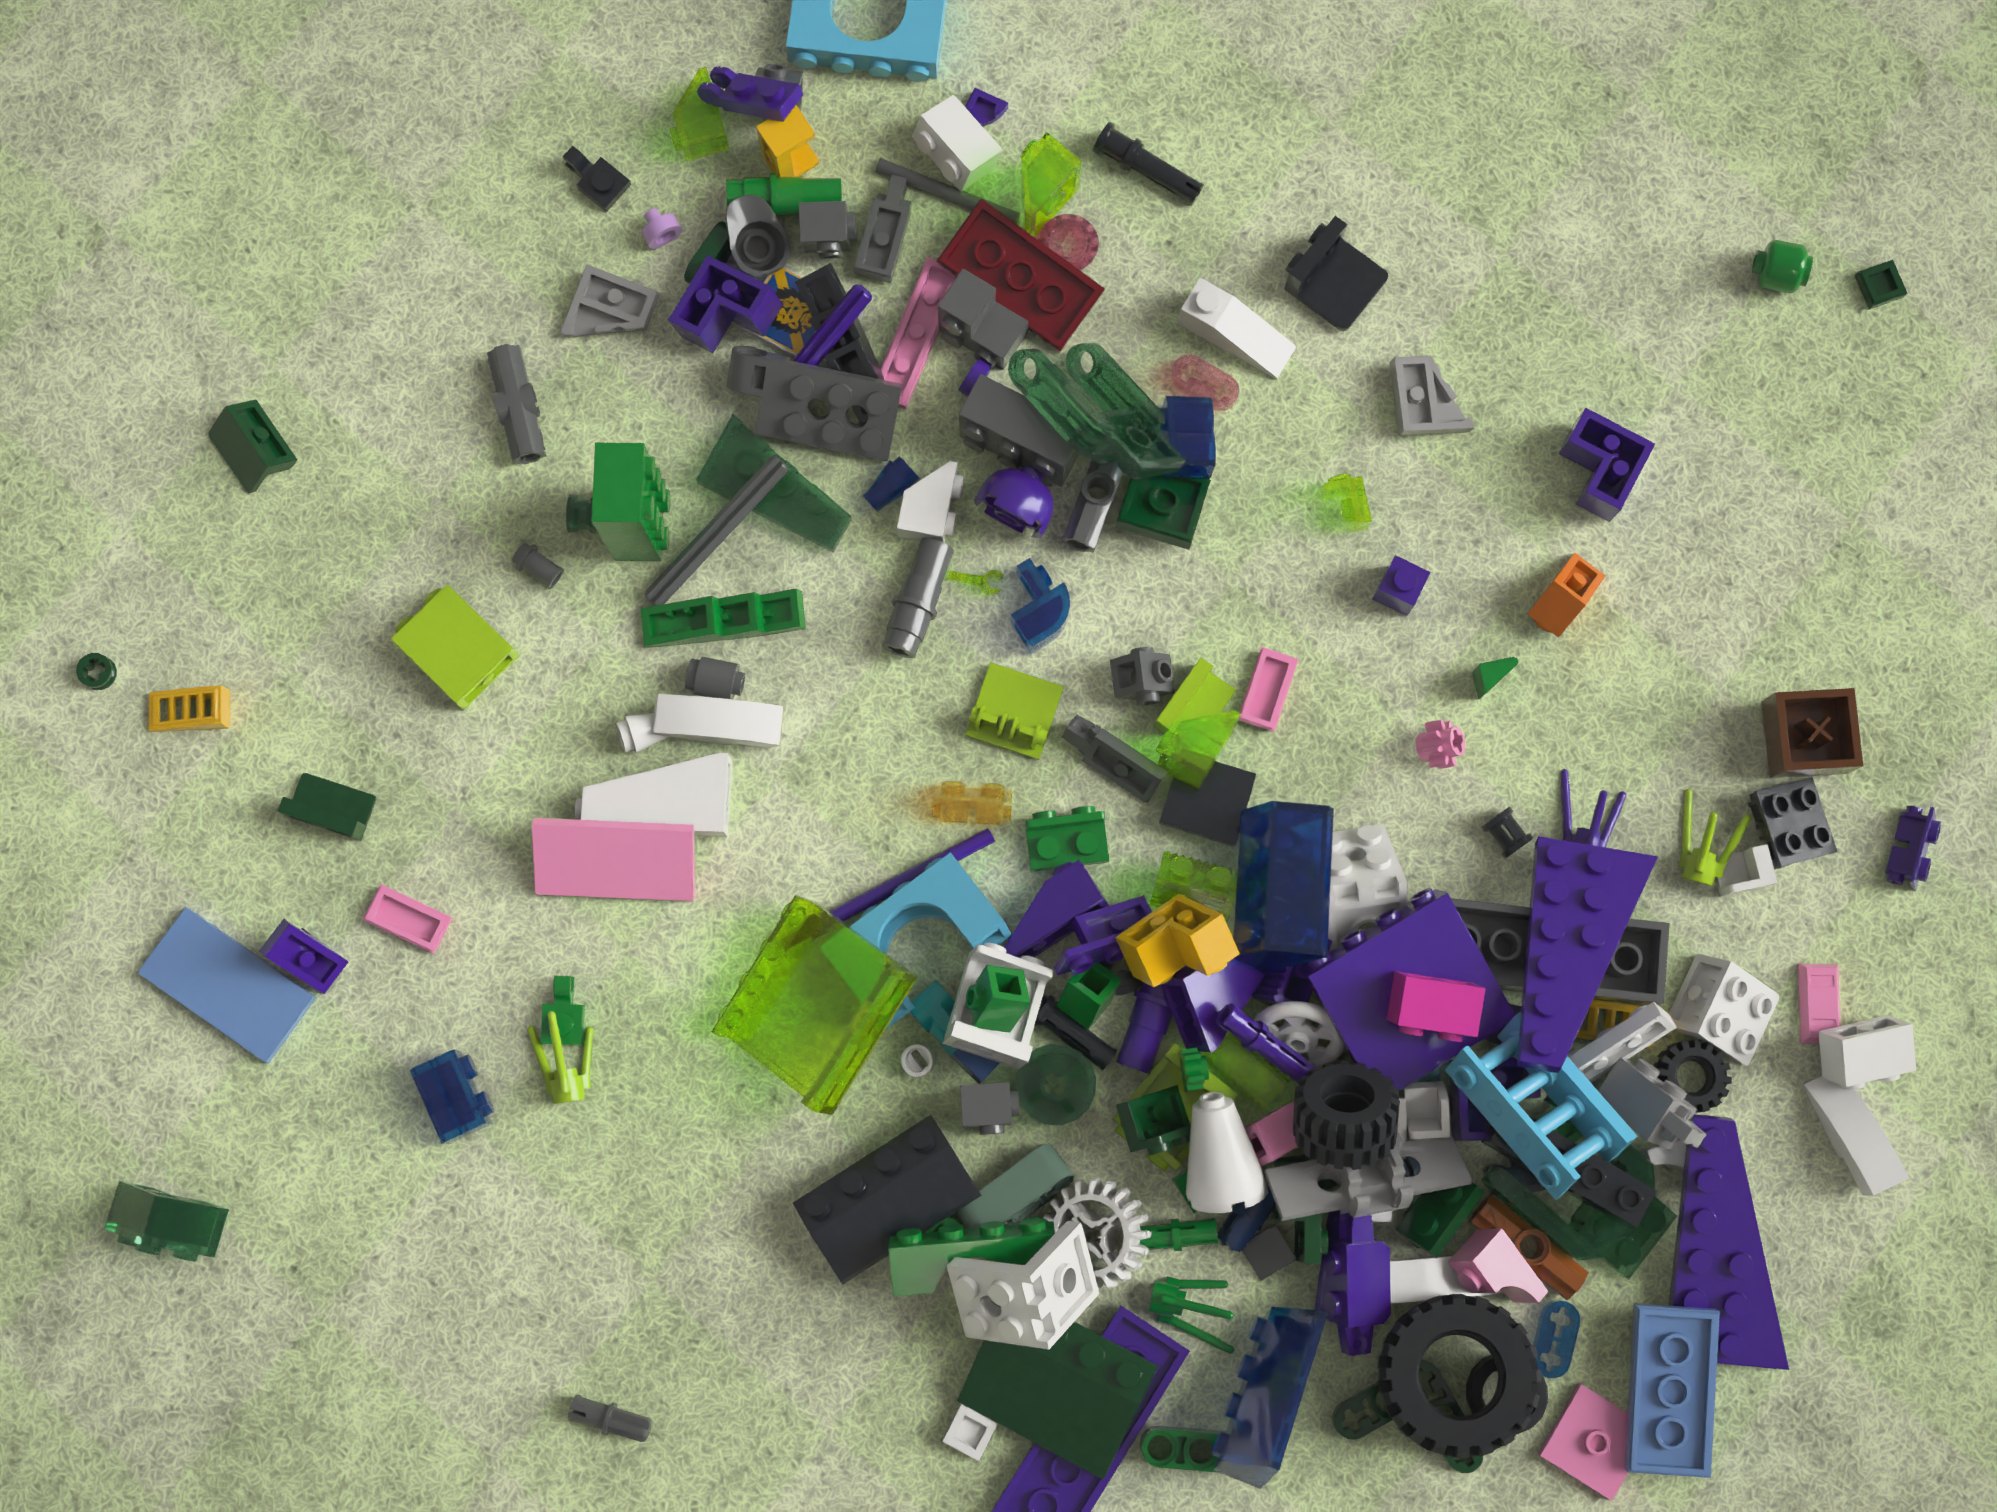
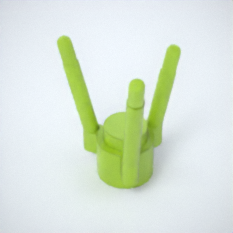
[1678,789,1751,886]
[527,1011,594,1104]

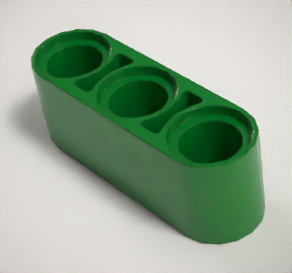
[1140,1426,1262,1475]

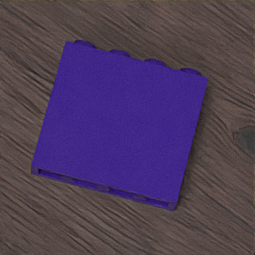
[1299,888,1515,1091]

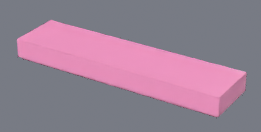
[881,257,957,410]

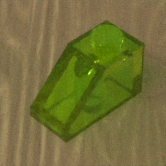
[669,67,730,162]
[1156,710,1241,791]

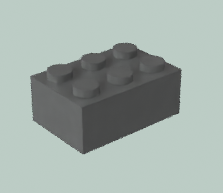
[959,374,1086,487]

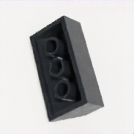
[793,1115,982,1284]

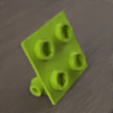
[965,662,1064,760]

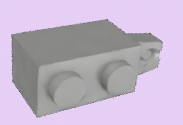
[1598,1057,1707,1150]

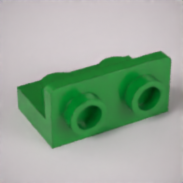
[1025,806,1110,872]

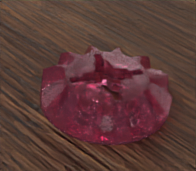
[1038,214,1099,271]

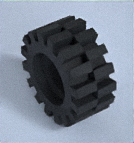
[1653,1039,1732,1113]

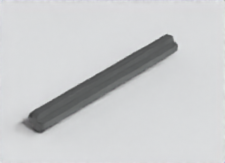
[644,455,788,606]

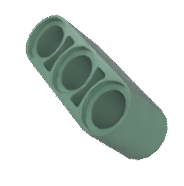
[957,1143,1075,1229]

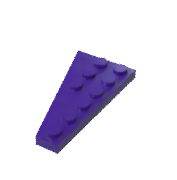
[1668,1114,1789,1370]

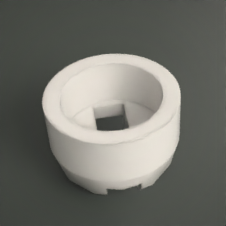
[901,1043,935,1077]

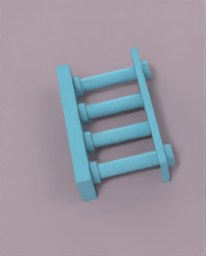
[1445,1012,1637,1200]

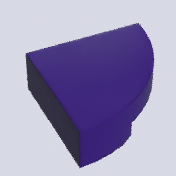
[965,88,1008,126]

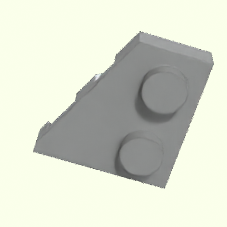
[560,265,660,337]
[1390,356,1474,436]

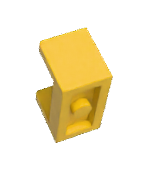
[756,105,819,177]

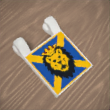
[737,267,864,369]

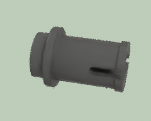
[512,543,564,589]

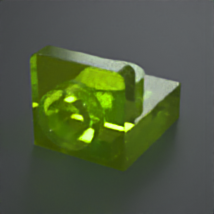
[1320,474,1372,533]

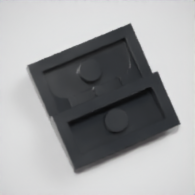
[1159,750,1256,847]

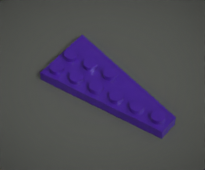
[1517,836,1658,1073]

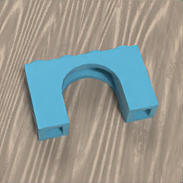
[786,0,947,82]
[821,852,1012,1031]

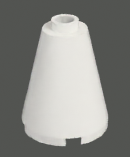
[1186,1092,1268,1213]

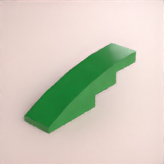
[641,588,806,648]

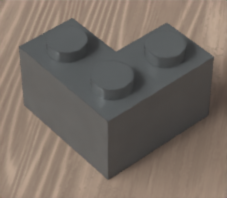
[938,269,1028,370]

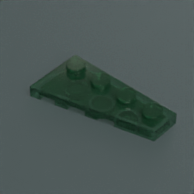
[696,414,852,553]

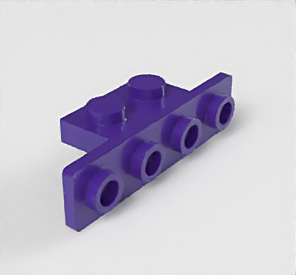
[1054,895,1152,975]

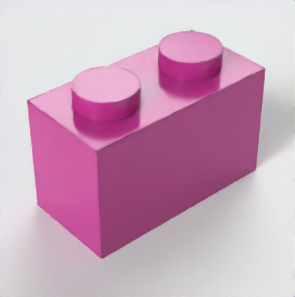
[1387,971,1486,1042]

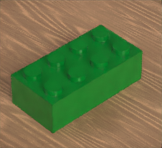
[592,442,671,562]

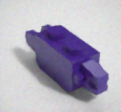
[1323,1210,1391,1356]

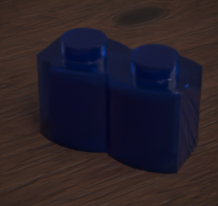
[1155,396,1216,479]

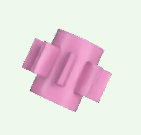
[1416,719,1465,769]

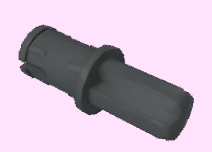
[568,1394,652,1442]

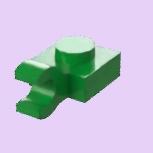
[541,975,585,1045]

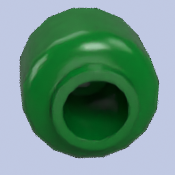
[1752,240,1813,293]

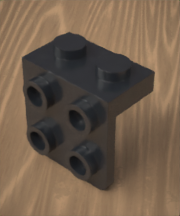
[1284,215,1388,331]

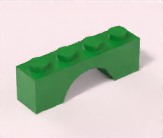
[888,1217,1055,1297]

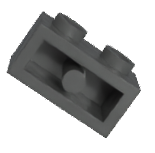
[799,201,857,258]
[960,1082,1020,1135]

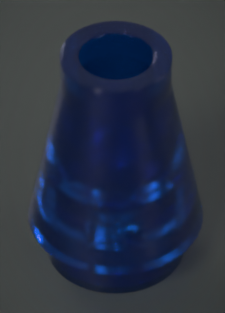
[863,456,920,512]

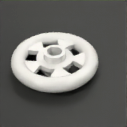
[1254,1001,1345,1068]

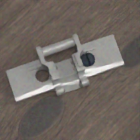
[1265,1130,1472,1221]

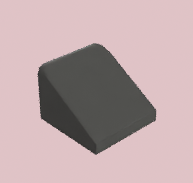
[1241,1224,1297,1281]

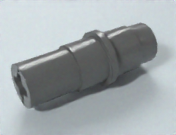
[882,538,954,658]

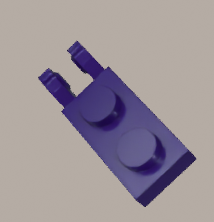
[697,66,804,122]

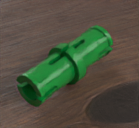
[1140,1218,1218,1252]

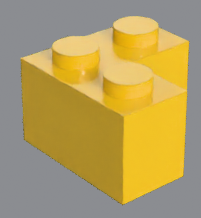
[1115,894,1240,987]

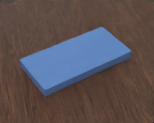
[137,907,317,1063]
[1625,1303,1720,1478]

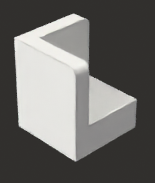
[1715,844,1778,897]
[1403,1081,1450,1139]

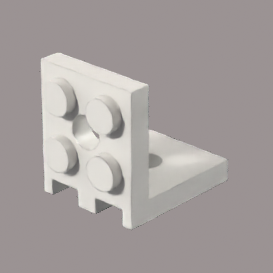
[1306,824,1407,952]
[947,1221,1099,1349]

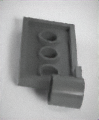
[726,346,903,462]

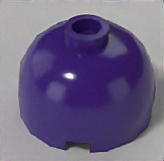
[974,466,1053,538]

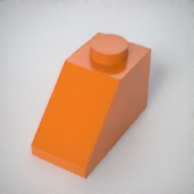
[1527,552,1605,638]

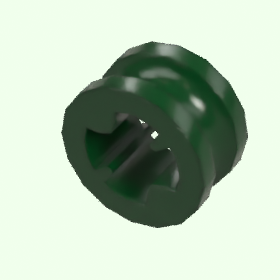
[76,653,117,690]

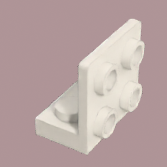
[1669,954,1779,1066]

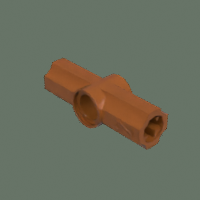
[1468,1194,1589,1300]

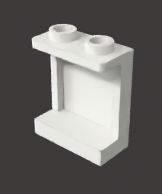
[943,943,1054,1069]

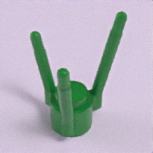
[1149,1276,1234,1354]

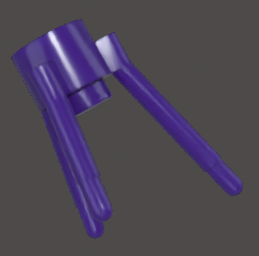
[1560,769,1626,847]

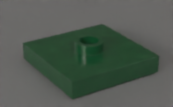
[1115,458,1211,550]

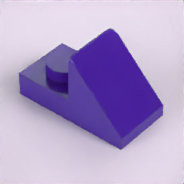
[259,919,348,994]

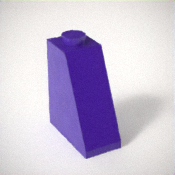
[1161,936,1267,1053]

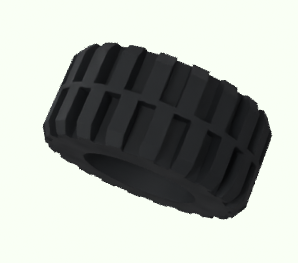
[1377,1294,1542,1458]

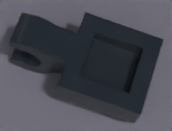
[563,146,631,212]

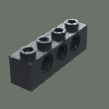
[1481,1116,1657,1228]

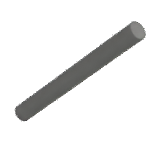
[875,158,1021,224]

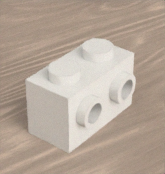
[912,94,1003,192]
[1818,1015,1916,1090]

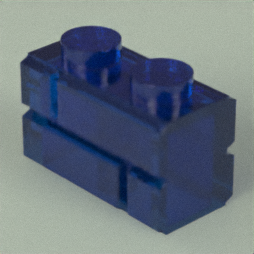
[410,1049,494,1145]

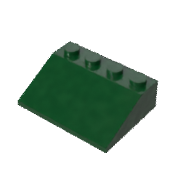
[957,1306,1159,1480]

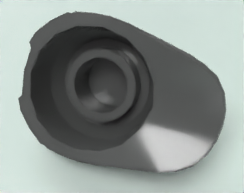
[725,195,791,277]

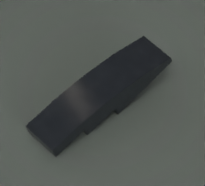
[795,263,885,424]

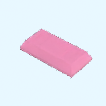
[1237,647,1298,732]
[363,884,452,953]
[1798,964,1841,1044]

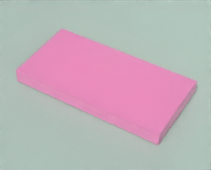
[532,818,695,901]

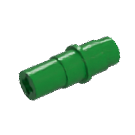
[726,173,842,216]

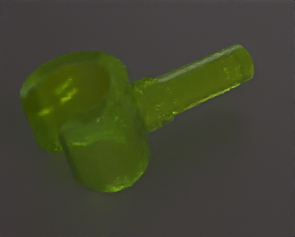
[949,570,1004,596]

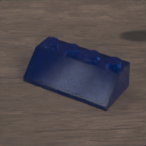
[1233,801,1334,973]
[1212,1306,1328,1489]

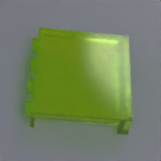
[711,895,918,1115]

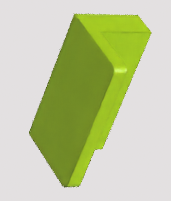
[1154,657,1235,752]

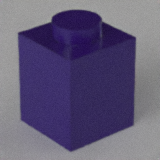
[1372,555,1431,616]

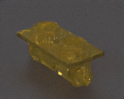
[932,781,1012,825]

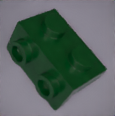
[1116,1085,1191,1156]
[1396,1182,1485,1259]
[1271,1211,1328,1264]

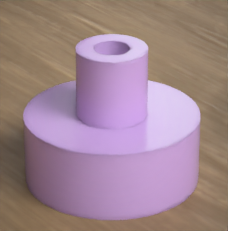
[641,208,682,249]

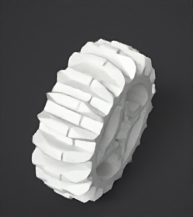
[1043,1178,1151,1290]

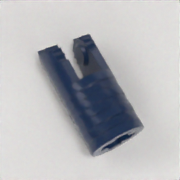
[1217,1186,1276,1252]

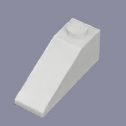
[1178,278,1296,379]

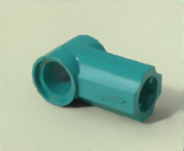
[910,980,957,1056]

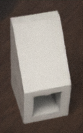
[897,461,964,542]

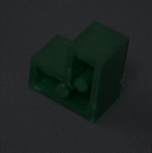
[104,1181,229,1262]

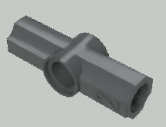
[487,344,546,464]
[1062,434,1132,553]

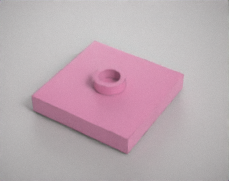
[1538,1383,1628,1501]

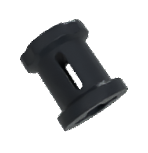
[1481,806,1534,859]

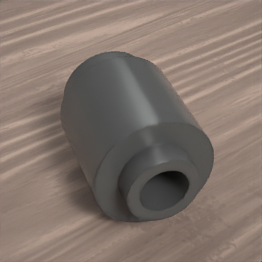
[685,656,745,699]

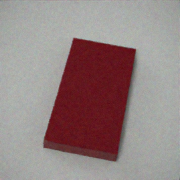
[936,198,1105,352]

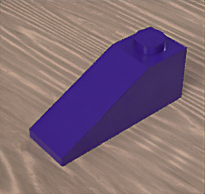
[1004,860,1110,958]

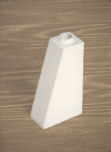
[575,753,732,837]

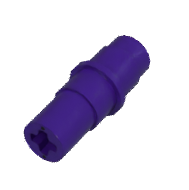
[1116,981,1173,1074]

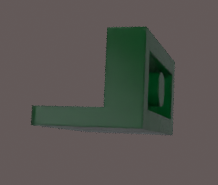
[208,399,298,493]
[277,773,377,841]

